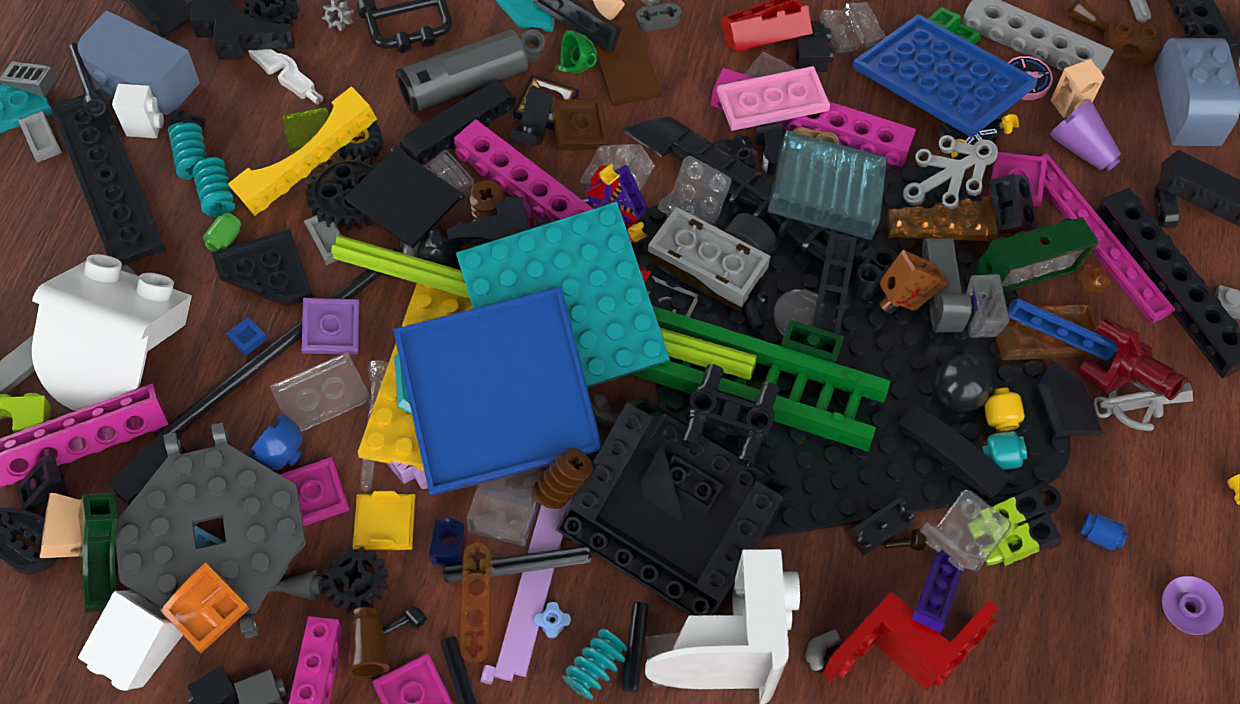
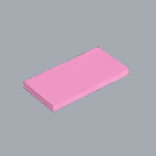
[717,66,830,131]

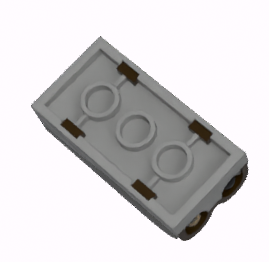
[648,207,771,313]

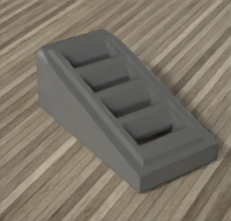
[0,61,58,97]

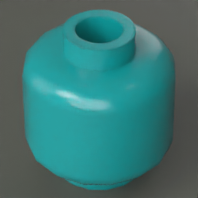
[982,431,1027,470]

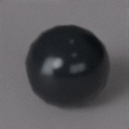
[934,354,993,413]

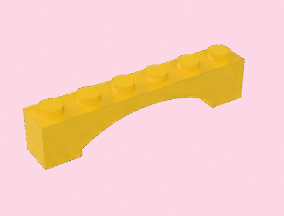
[228,86,377,216]

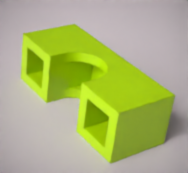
[0,393,51,433]

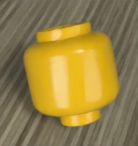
[984,388,1025,431]

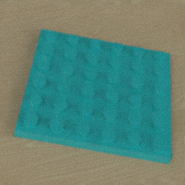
[456,202,670,388]

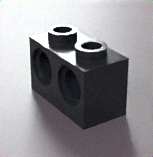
[989,174,1037,234]

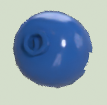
[247,412,303,471]

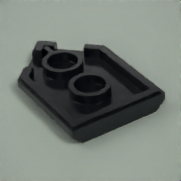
[1036,360,1103,437]

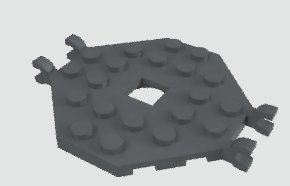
[115,422,307,650]

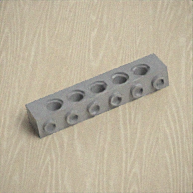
[962,0,1114,73]

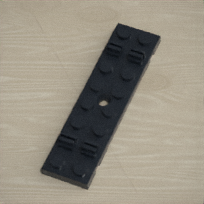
[50,89,166,266]

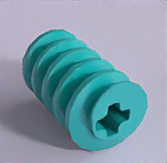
[168,122,207,180]
[192,157,236,217]
[562,629,627,700]

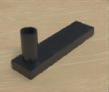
[533,0,622,52]

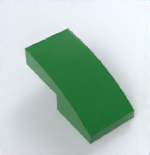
[928,7,981,45]

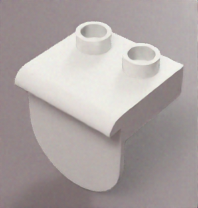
[32,254,192,411]
[645,549,800,704]

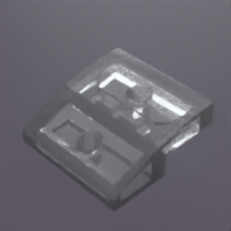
[819,3,886,53]

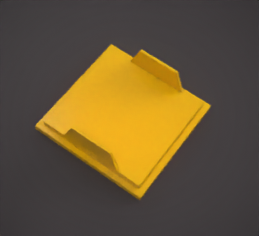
[353,491,415,550]

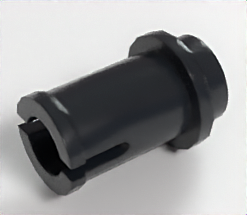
[170,109,206,130]

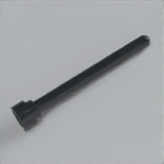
[68,43,106,117]

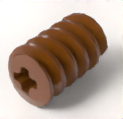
[470,180,504,221]
[532,448,593,509]

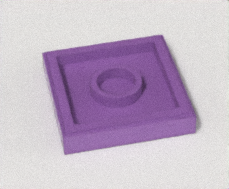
[302,298,359,355]

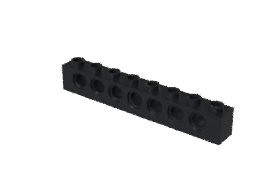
[1096,187,1240,379]

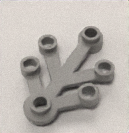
[903,135,998,209]

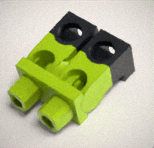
[968,487,1062,566]

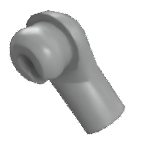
[805,629,841,671]

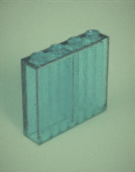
[767,130,887,240]

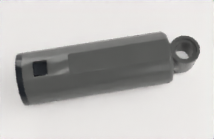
[395,29,545,113]

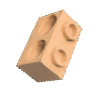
[1051,59,1104,118]

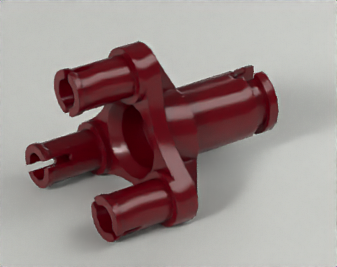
[1079,317,1186,400]

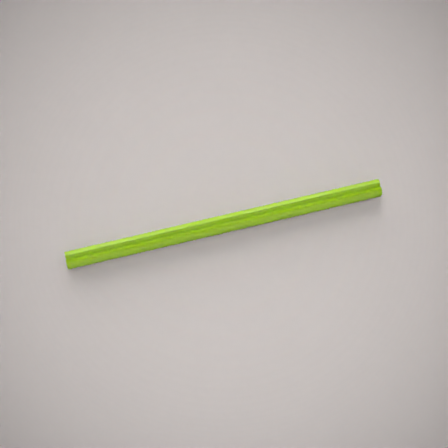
[331,235,757,380]

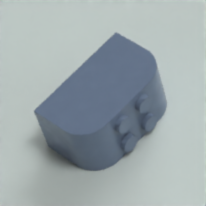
[78,10,200,116]
[1153,38,1240,146]

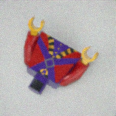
[582,163,648,243]

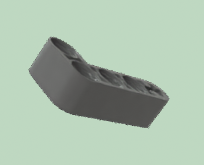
[922,238,972,332]

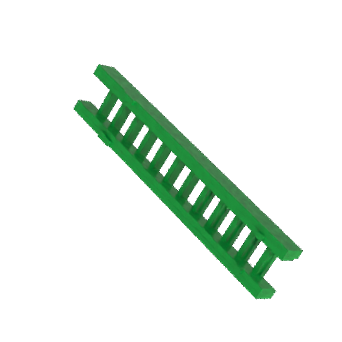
[630,306,891,452]

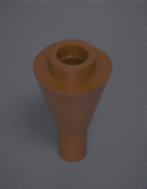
[1067,0,1109,34]

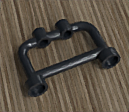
[356,0,452,53]

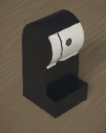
[753,122,786,175]

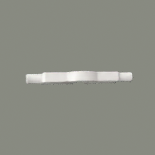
[248,49,323,105]

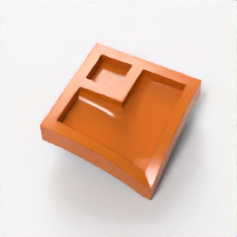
[161,563,250,653]

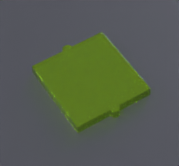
[283,107,329,152]

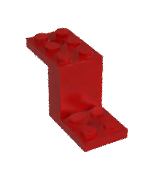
[822,592,999,691]

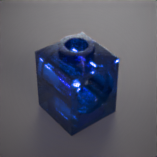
[429,518,467,566]

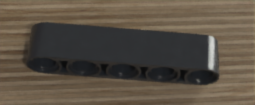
[400,80,516,165]

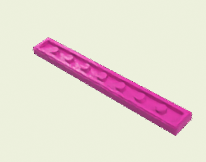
[1040,153,1175,324]

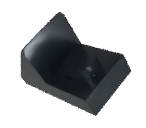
[16,456,68,511]

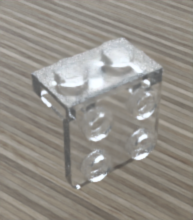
[580,144,655,191]
[658,156,731,225]
[920,490,1011,572]

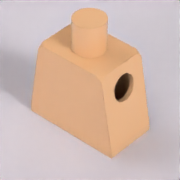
[40,493,82,558]

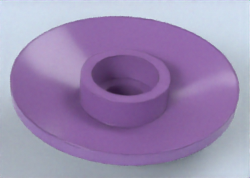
[1162,576,1224,635]

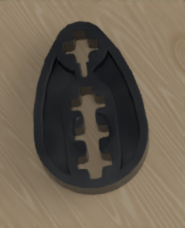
[0,508,59,575]

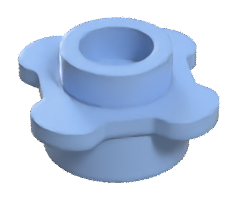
[534,602,571,638]

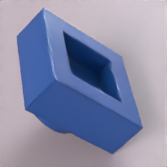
[226,317,267,357]

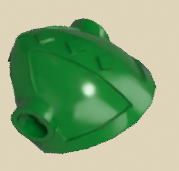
[556,30,597,74]

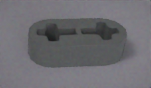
[636,3,681,31]

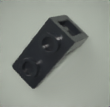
[510,87,554,146]

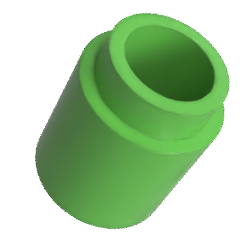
[203,213,241,252]

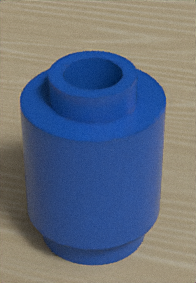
[1080,512,1128,552]

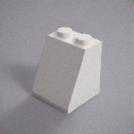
[78,590,183,691]

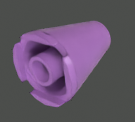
[1050,100,1121,172]

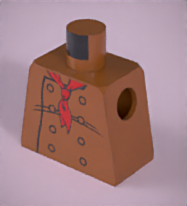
[880,250,949,314]

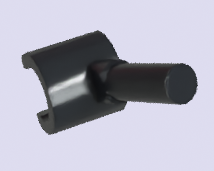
[383,607,427,635]

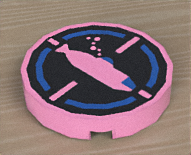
[1008,56,1053,100]

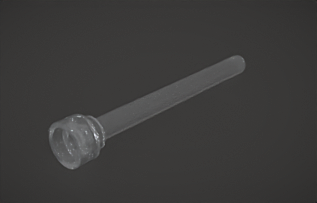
[360,360,389,492]

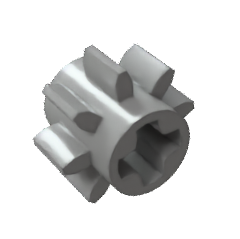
[322,0,354,31]

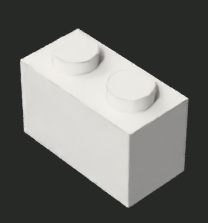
[112,84,164,138]

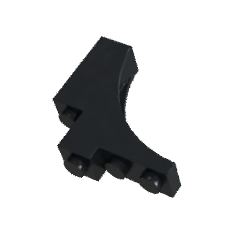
[190,0,295,59]
[447,196,555,246]

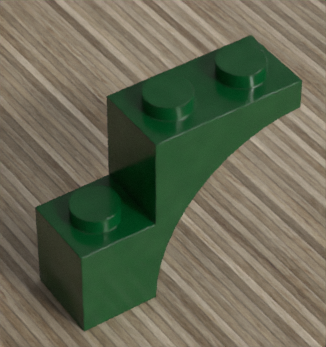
[78,493,118,613]

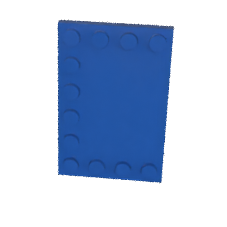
[853,14,1037,138]

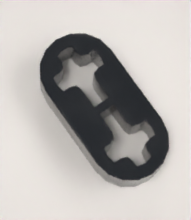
[1153,183,1179,228]

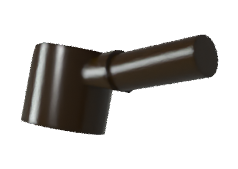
[885,529,927,551]

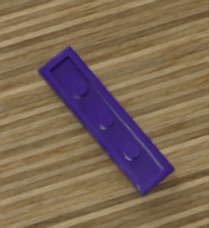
[911,548,966,633]

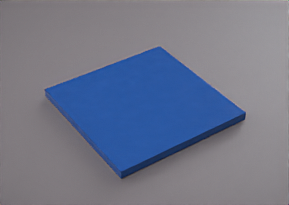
[393,287,602,496]

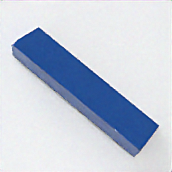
[1006,298,1118,361]

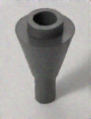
[269,570,324,601]

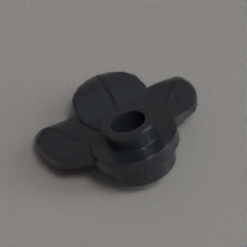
[714,135,758,169]

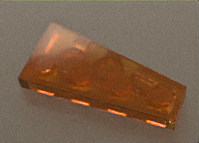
[887,196,998,241]

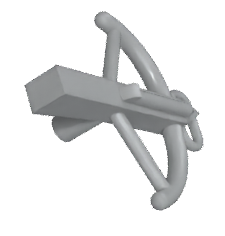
[1092,381,1193,431]

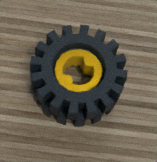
[337,121,383,161]

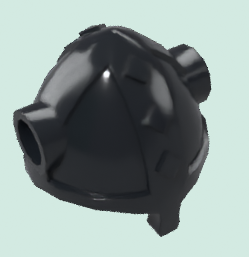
[418,229,461,269]

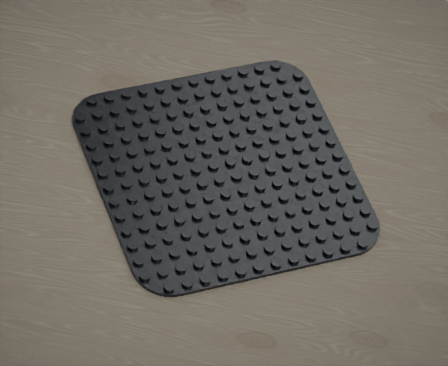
[627,165,1071,540]

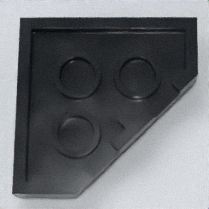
[212,229,314,307]

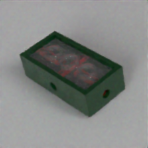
[973,217,1099,298]

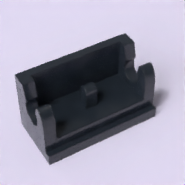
[847,495,915,556]

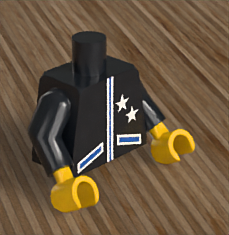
[937,114,1019,160]

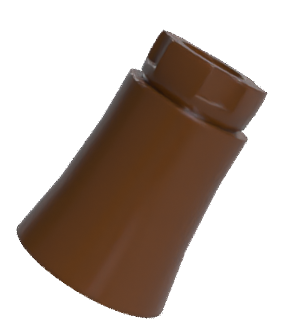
[346,607,390,679]

